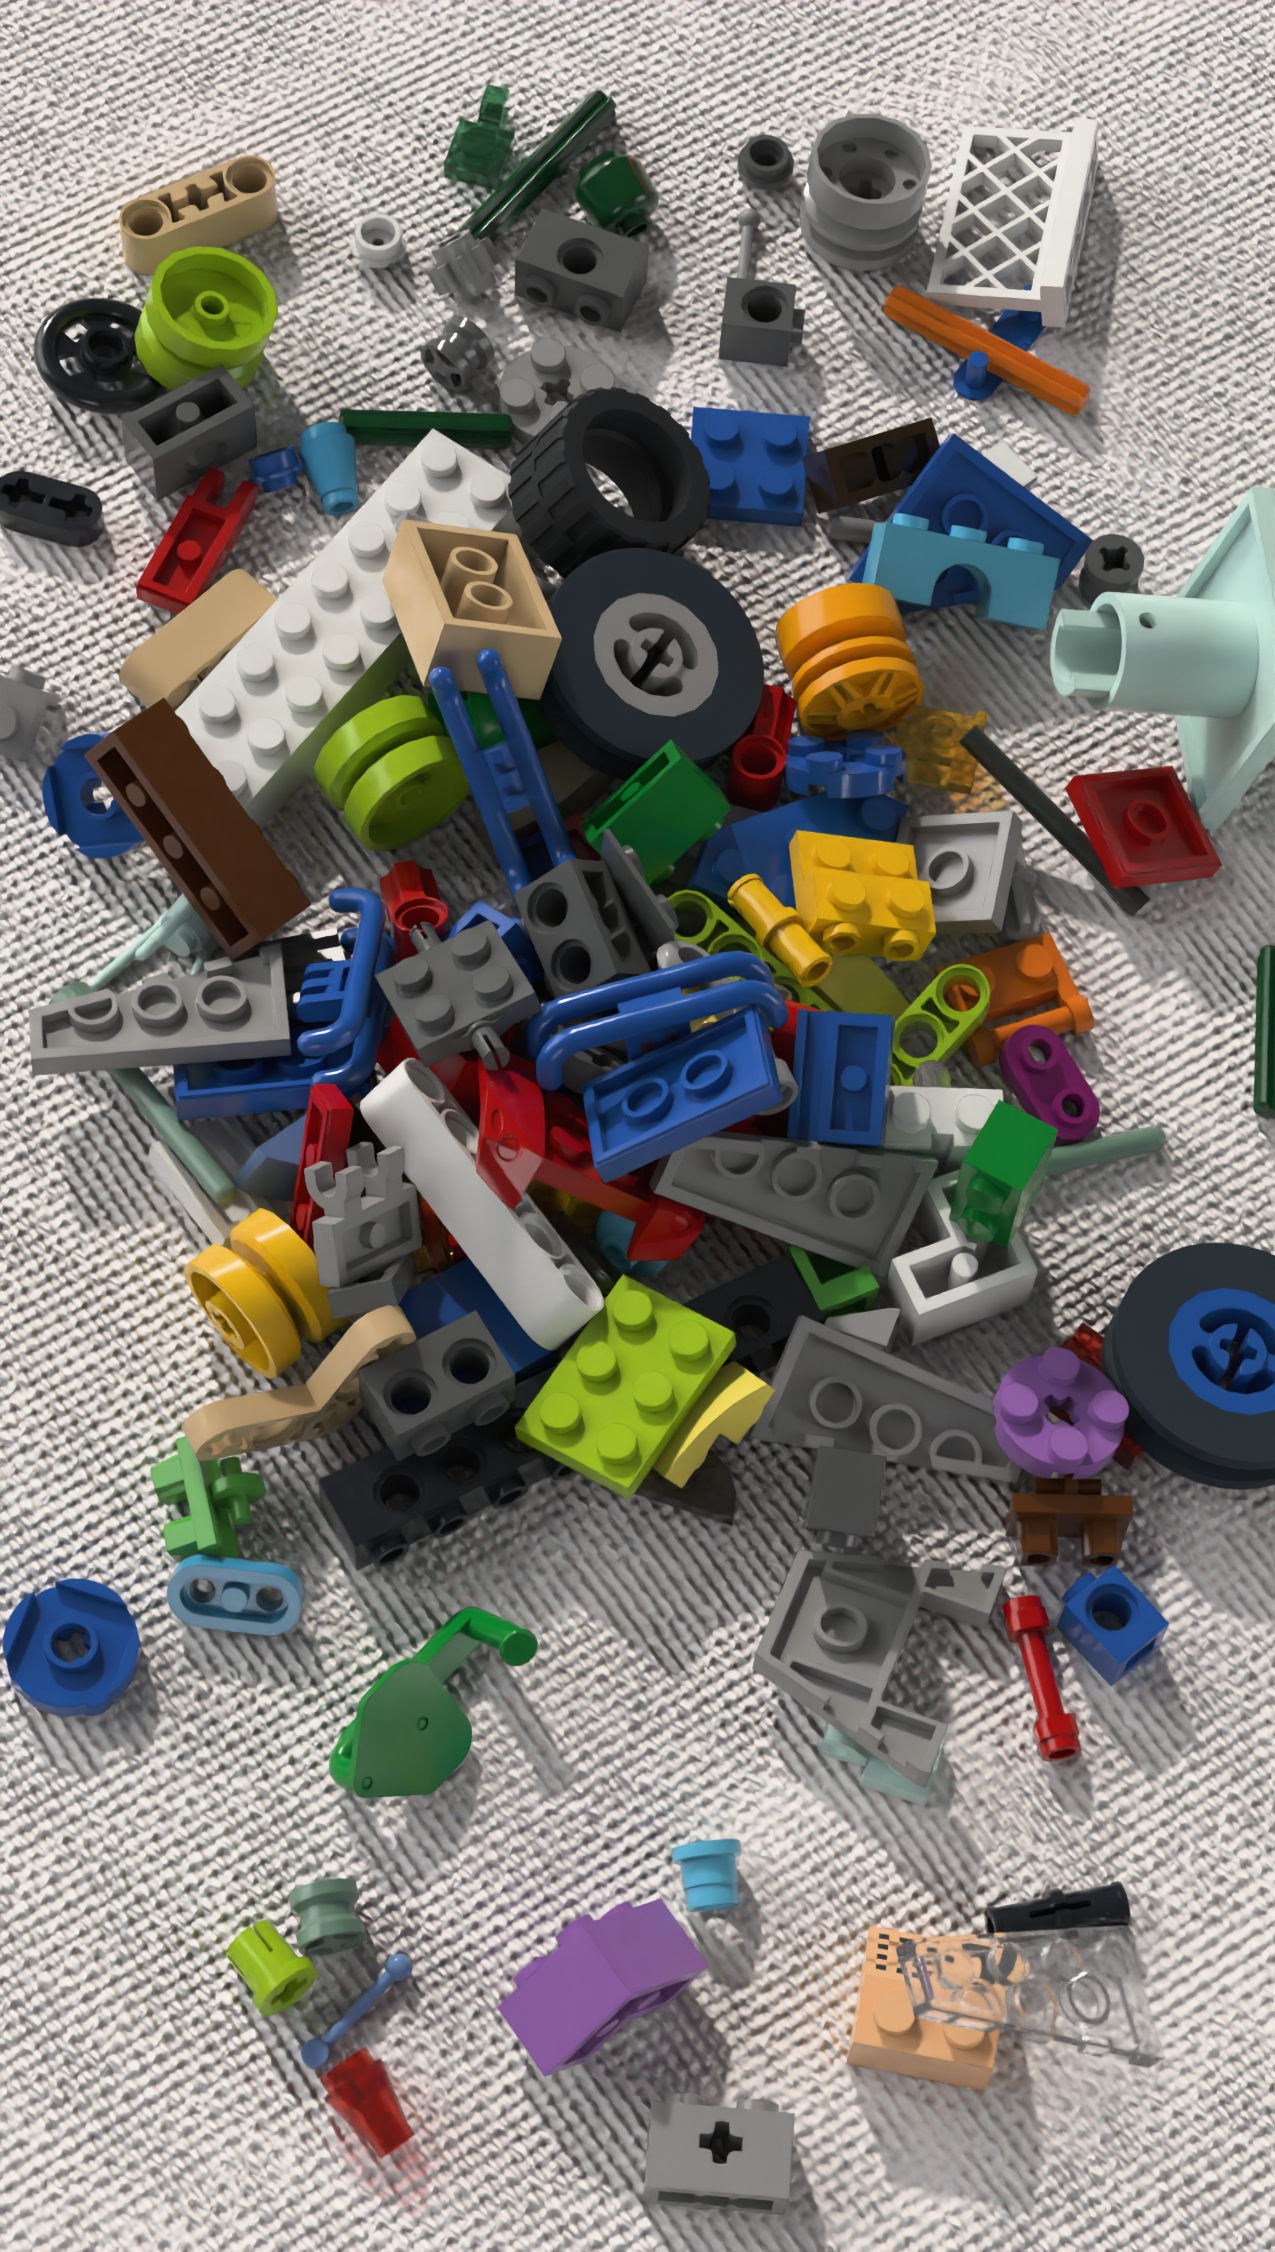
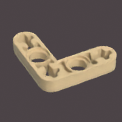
[181,1305,416,1461]

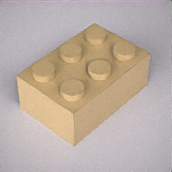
[382,519,562,700]

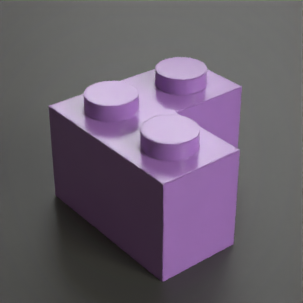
[497,1898,709,2077]

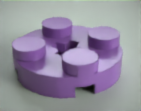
[992,1347,1129,1480]

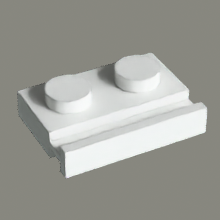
[147,1116,293,1249]

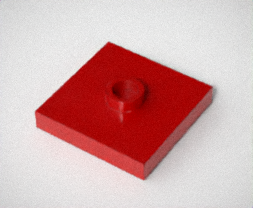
[1065,766,1222,889]

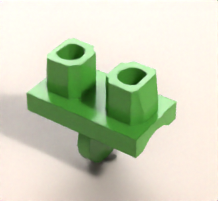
[150,1436,266,1563]

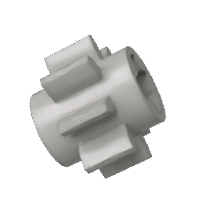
[426,230,502,303]

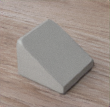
[825,1308,901,1355]

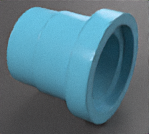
[671,1839,742,1912]

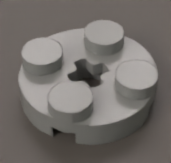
[499,338,615,446]

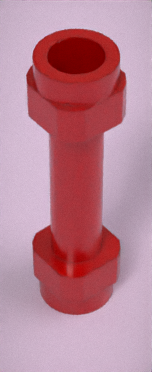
[1002,1595,1082,1761]

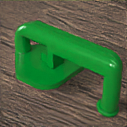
[329,1607,538,1798]

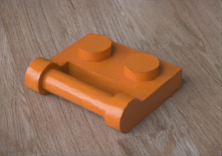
[933,932,1094,1068]

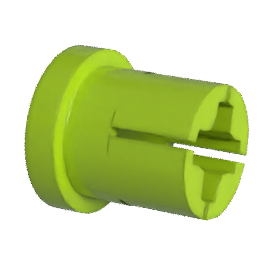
[226,1920,318,2016]

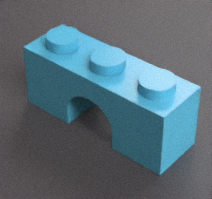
[862,513,1060,631]

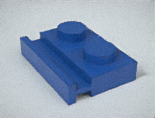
[787,1009,895,1148]

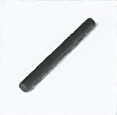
[959,725,1150,916]

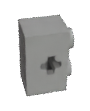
[643,2093,795,2215]

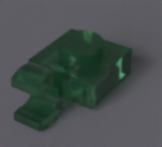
[444,84,515,190]

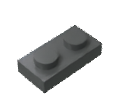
[327,1252,418,1322]

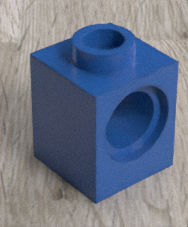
[1057,1564,1169,1686]

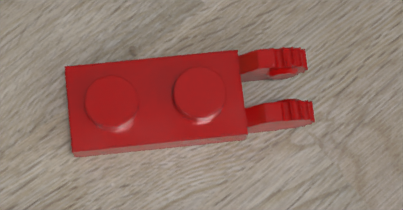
[136,467,259,615]

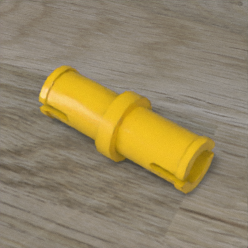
[727,873,833,987]

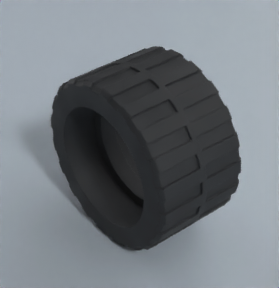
[508,387,711,579]

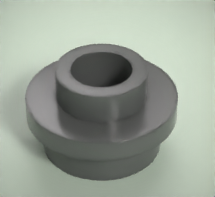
[737,135,794,190]

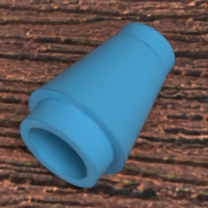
[297,422,359,516]

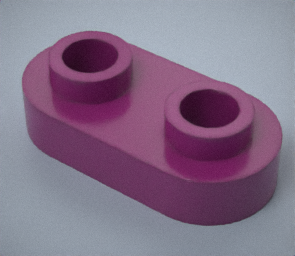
[999,1025,1100,1146]

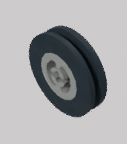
[535,548,764,781]

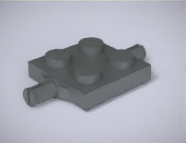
[374,919,542,1070]

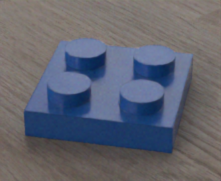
[691,407,810,527]

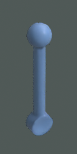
[301,1954,413,2070]

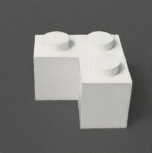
[885,1169,1038,1346]

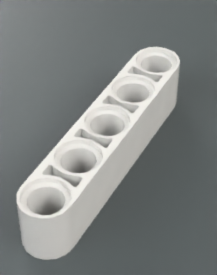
[360,1058,604,1350]

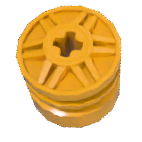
[775,583,925,741]

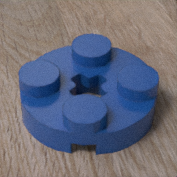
[784,729,907,798]
[42,731,145,858]
[2,1579,141,1716]

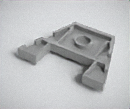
[752,1550,1007,1788]

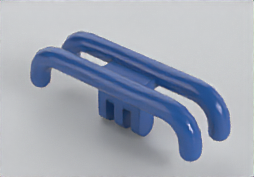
[429,648,578,901]
[296,888,397,1093]
[525,951,789,1091]

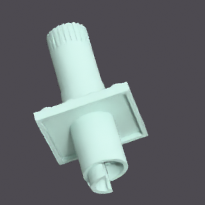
[1050,487,1275,830]

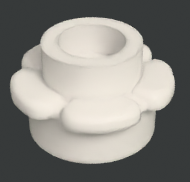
[350,213,407,268]

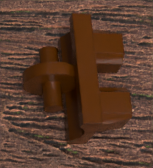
[1005,1473,1133,1568]

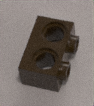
[802,417,940,514]

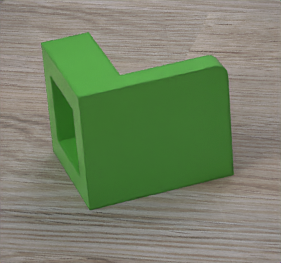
[786,1245,879,1325]

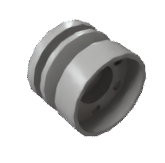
[799,114,932,270]

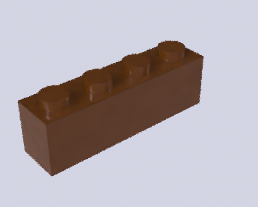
[84,698,312,961]

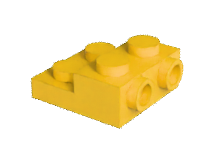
[789,830,936,961]

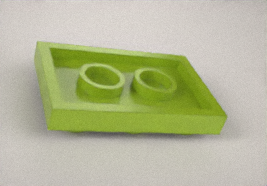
[515,1274,736,1500]

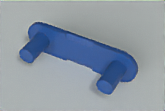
[953,285,1047,401]

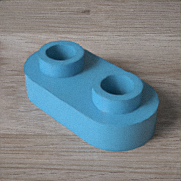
[167,1554,305,1636]

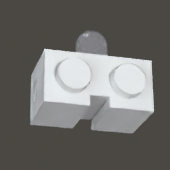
[868,1060,1004,1177]

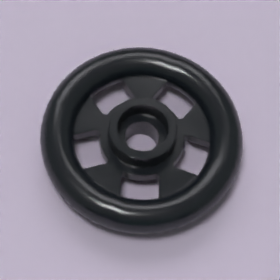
[34,298,166,414]

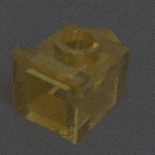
[894,705,988,795]

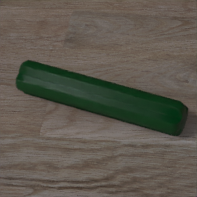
[339,409,512,449]
[1253,945,1275,1119]

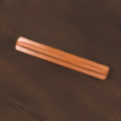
[884,285,1091,416]

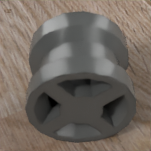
[421,316,495,392]
[1078,534,1144,605]

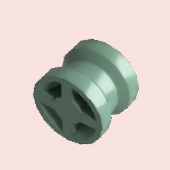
[289,1878,367,1956]

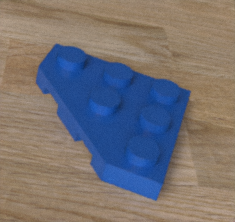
[844,433,1094,614]
[686,791,909,921]

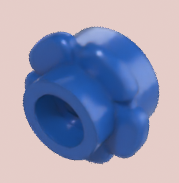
[248,446,305,493]

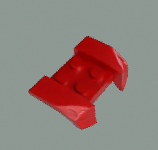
[475,1052,707,1261]

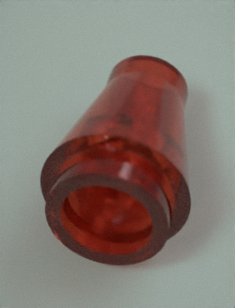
[319,2047,416,2159]

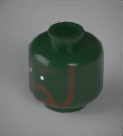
[575,150,659,239]

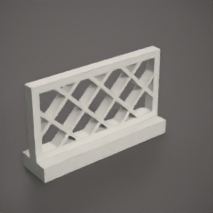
[926,118,1099,328]

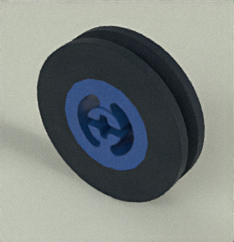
[1101,1242,1275,1490]

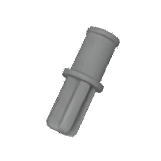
[1002,833,1040,943]

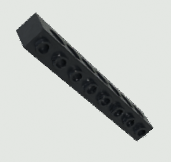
[319,1255,825,1571]

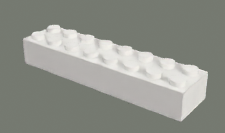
[175,429,523,830]

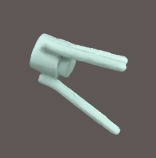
[90,893,221,991]

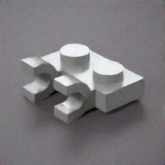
[304,1142,422,1288]

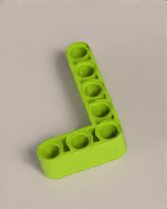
[667,890,990,1087]

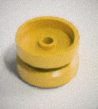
[184,1208,347,1379]

